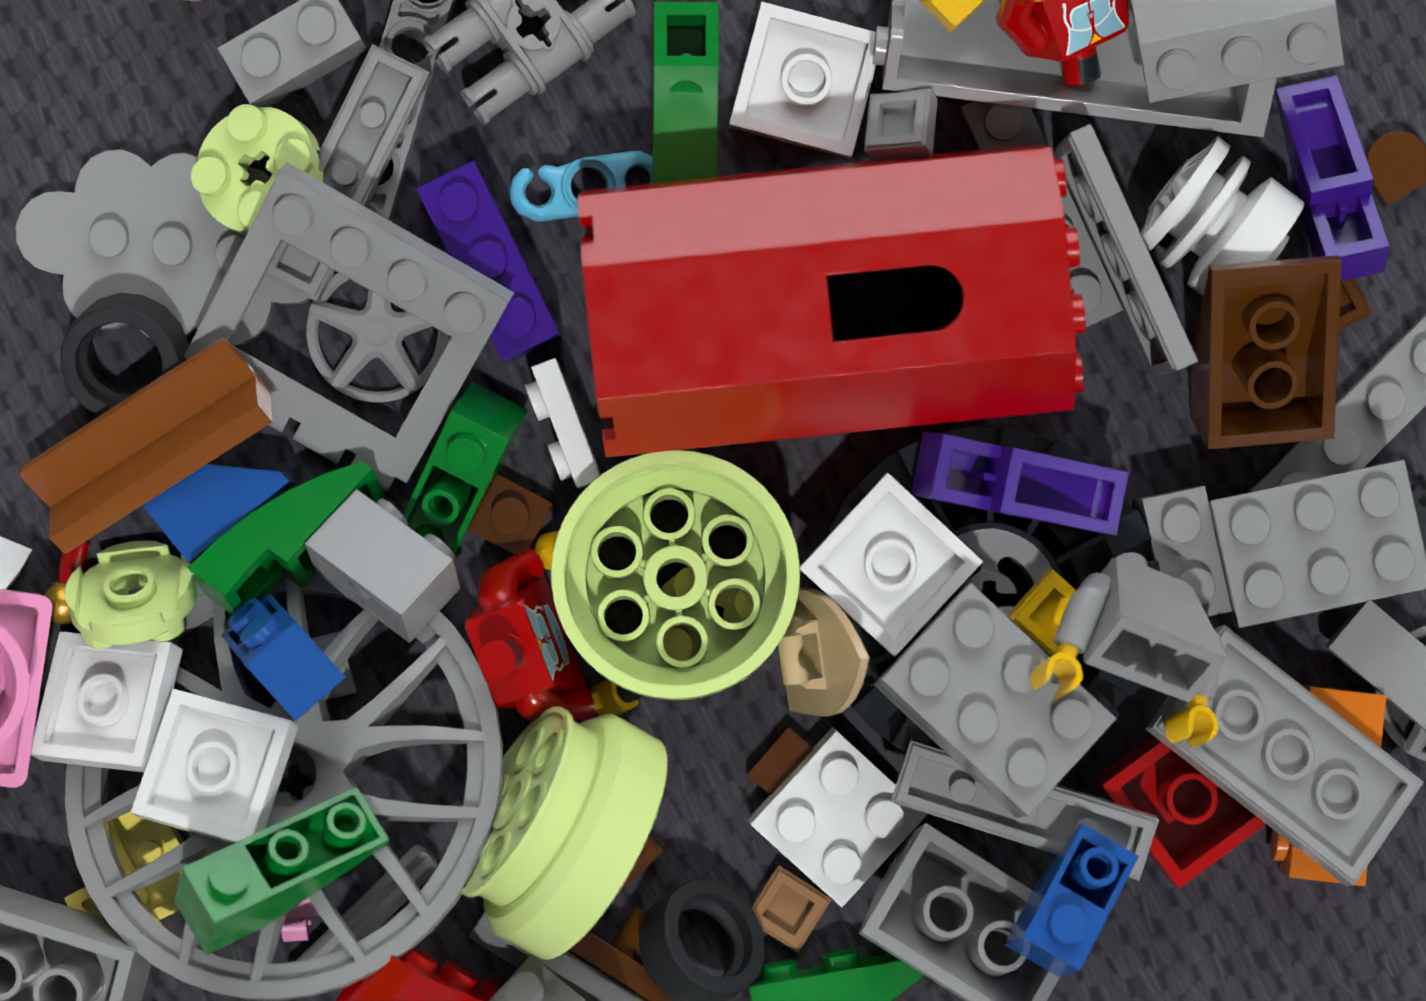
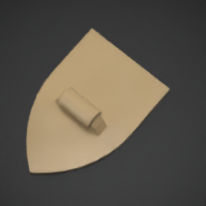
[778,587,869,716]

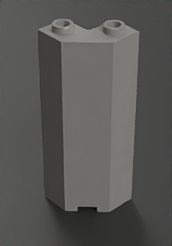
[872,0,1277,137]

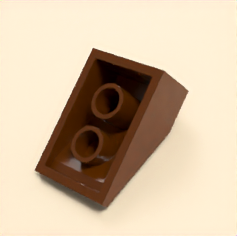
[1190,255,1342,449]

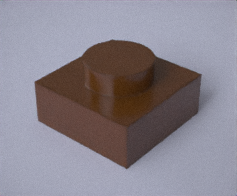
[468,474,554,555]

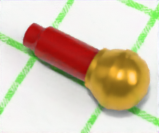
[44,541,90,625]

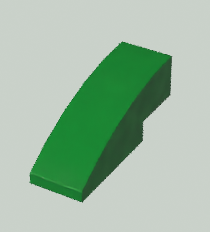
[188,461,385,615]

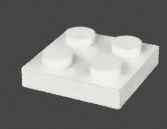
[729,2,876,160]
[800,473,983,657]
[31,632,183,772]
[131,689,299,844]
[747,727,928,907]

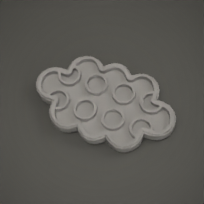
[15,150,311,346]

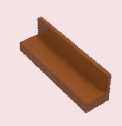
[20,338,273,554]

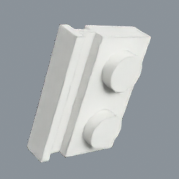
[525,358,601,489]

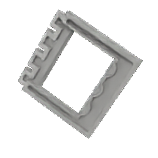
[184,162,514,492]

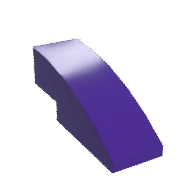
[1275,75,1390,281]
[911,432,1129,536]

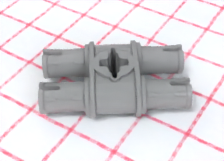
[422,0,636,125]

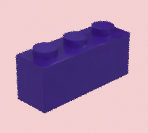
[416,160,562,365]

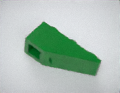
[652,2,719,183]
[403,382,528,556]
[174,787,389,955]
[749,949,924,1001]

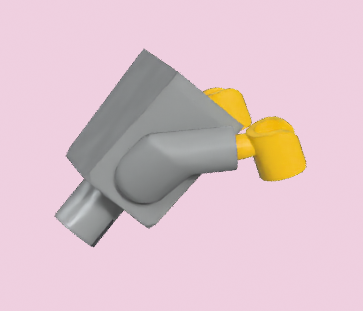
[1030,552,1226,748]

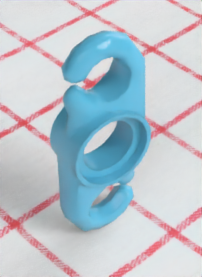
[509,150,652,222]

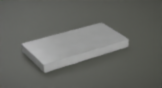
[1054,124,1198,376]
[1145,625,1424,886]

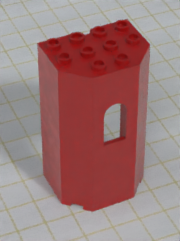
[577,144,1086,457]

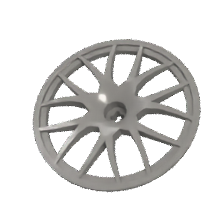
[65,574,503,1000]

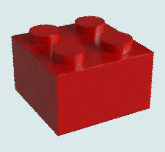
[1093,735,1266,889]

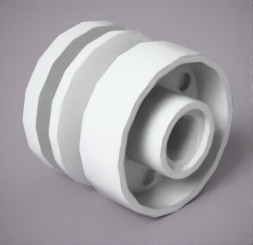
[1140,137,1304,296]

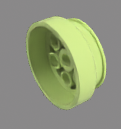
[551,450,800,700]
[460,706,668,960]

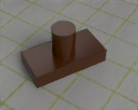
[568,906,673,1001]

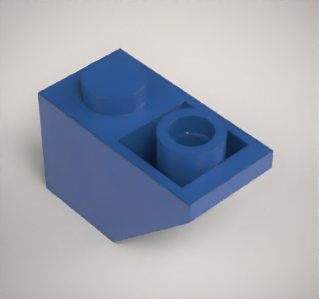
[142,464,296,562]
[221,593,345,721]
[1004,823,1139,977]

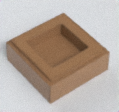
[751,864,832,953]

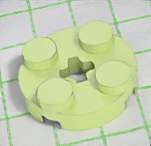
[191,104,323,235]
[65,541,197,649]

